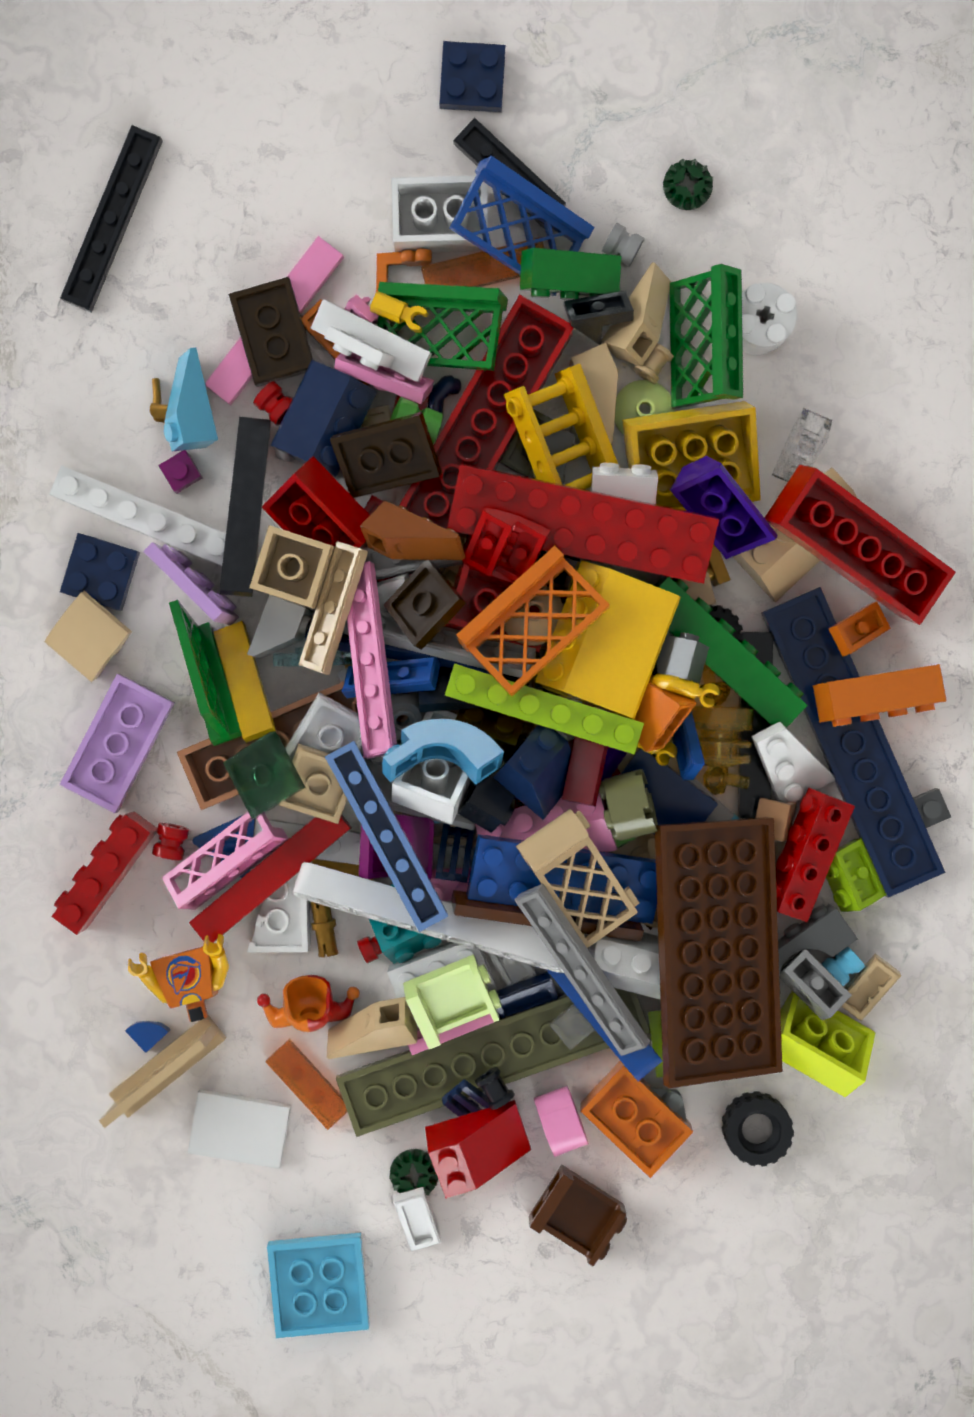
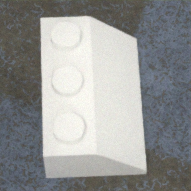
[584,932,661,999]
[387,942,498,998]

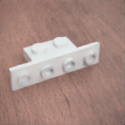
[310,299,432,382]

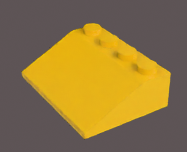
[622,401,761,511]
[535,560,681,720]

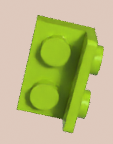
[826,838,886,912]

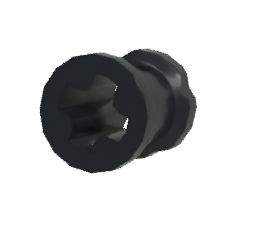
[475,1067,515,1110]

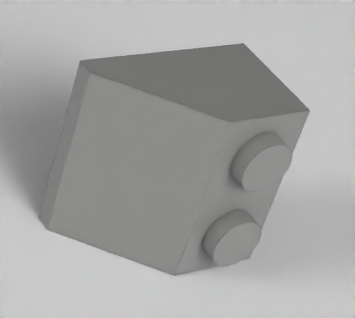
[247,594,313,658]

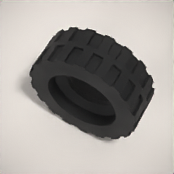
[721,1091,794,1167]

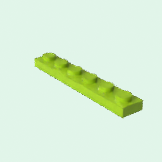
[444,664,644,755]

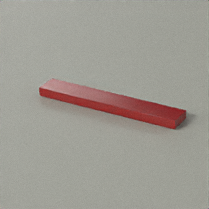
[189,815,353,943]

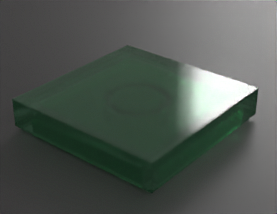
[223,731,306,819]

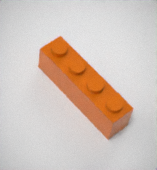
[813,664,947,727]

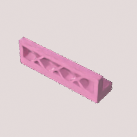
[162,805,289,910]

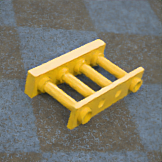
[504,363,620,489]

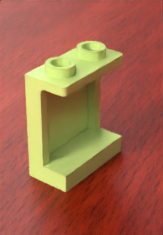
[403,955,502,1050]

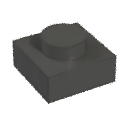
[913,788,951,828]

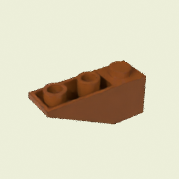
[360,501,465,560]

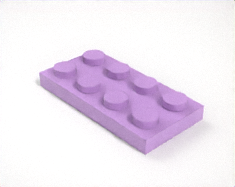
[59,674,175,813]

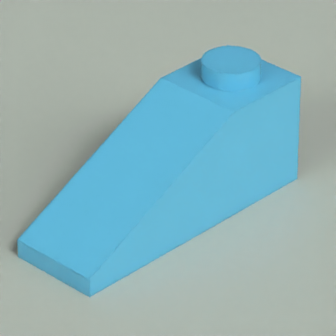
[164,347,218,452]

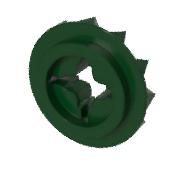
[663,159,713,210]
[389,1149,438,1196]

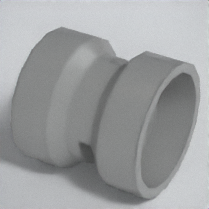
[602,223,644,267]

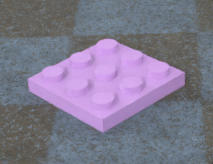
[143,542,239,625]

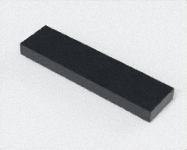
[453,117,566,229]

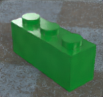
[520,248,622,300]

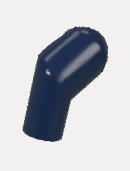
[428,375,462,414]

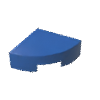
[125,1021,171,1053]

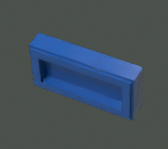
[672,711,705,780]

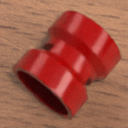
[253,381,293,426]
[152,823,190,860]

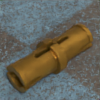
[311,902,339,957]

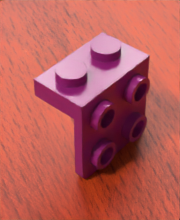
[359,814,434,880]

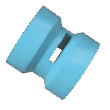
[821,947,866,987]

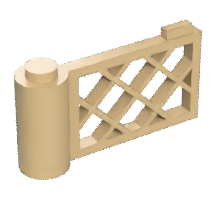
[516,809,639,948]

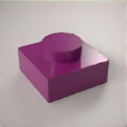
[158,450,203,494]

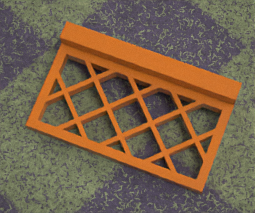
[456,546,610,697]

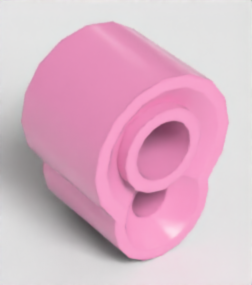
[534,1086,589,1157]

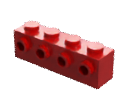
[776,787,855,922]
[51,811,157,935]

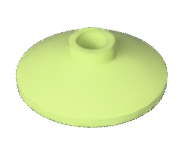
[614,380,675,435]

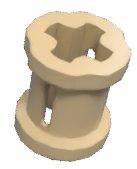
[633,343,674,384]

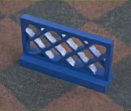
[449,156,595,296]

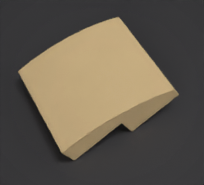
[44,591,132,682]

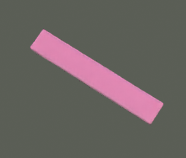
[205,236,344,406]
[347,561,397,759]

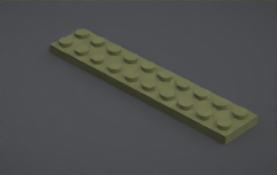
[336,988,650,1137]

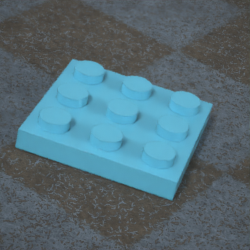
[267,1232,370,1338]

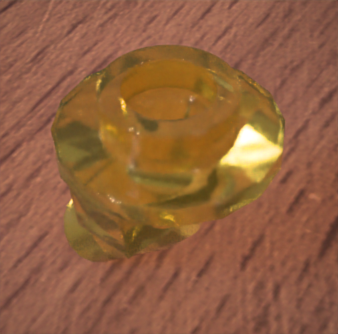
[700,665,730,706]
[703,764,750,795]

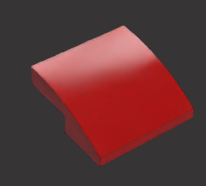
[462,507,551,581]

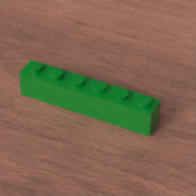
[654,576,808,728]

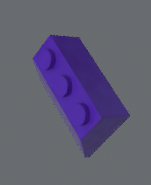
[670,456,778,559]

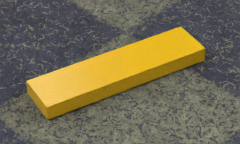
[213,621,276,743]

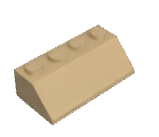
[733,467,857,602]

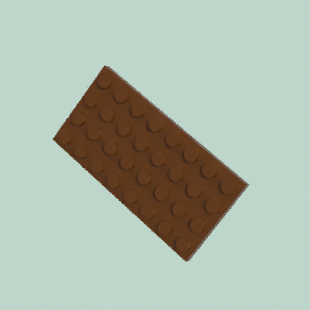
[655,817,783,1088]

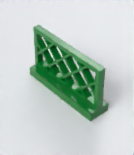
[670,264,743,409]
[377,282,508,371]
[169,599,242,746]

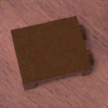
[529,1164,627,1266]

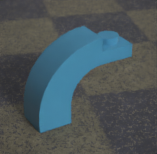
[382,719,504,785]

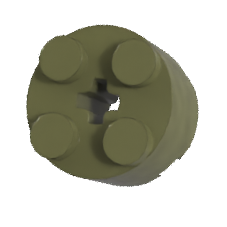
[599,769,658,841]

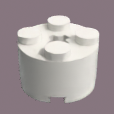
[742,283,797,355]

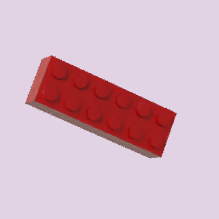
[764,464,956,625]

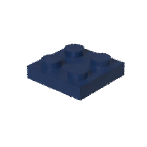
[439,41,506,113]
[60,533,140,611]

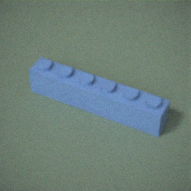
[325,741,448,932]

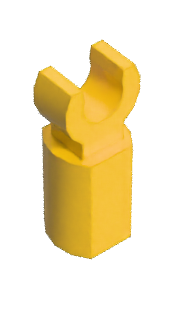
[370,291,429,333]

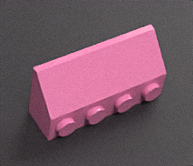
[475,793,617,852]

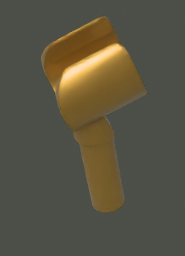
[150,378,168,423]

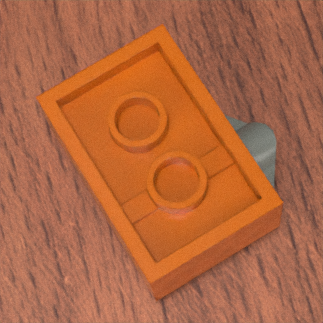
[580,1061,693,1178]

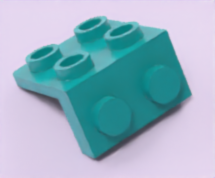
[368,884,442,964]

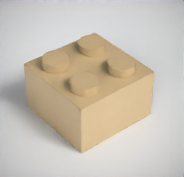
[249,525,335,609]

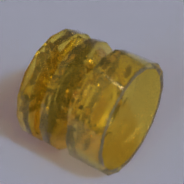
[691,705,754,767]

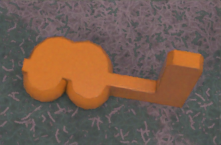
[376,248,432,292]

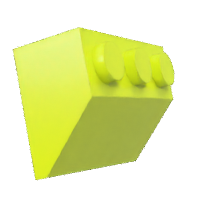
[780,991,876,1097]

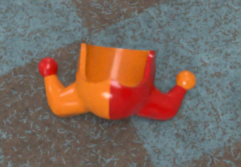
[257,975,360,1032]

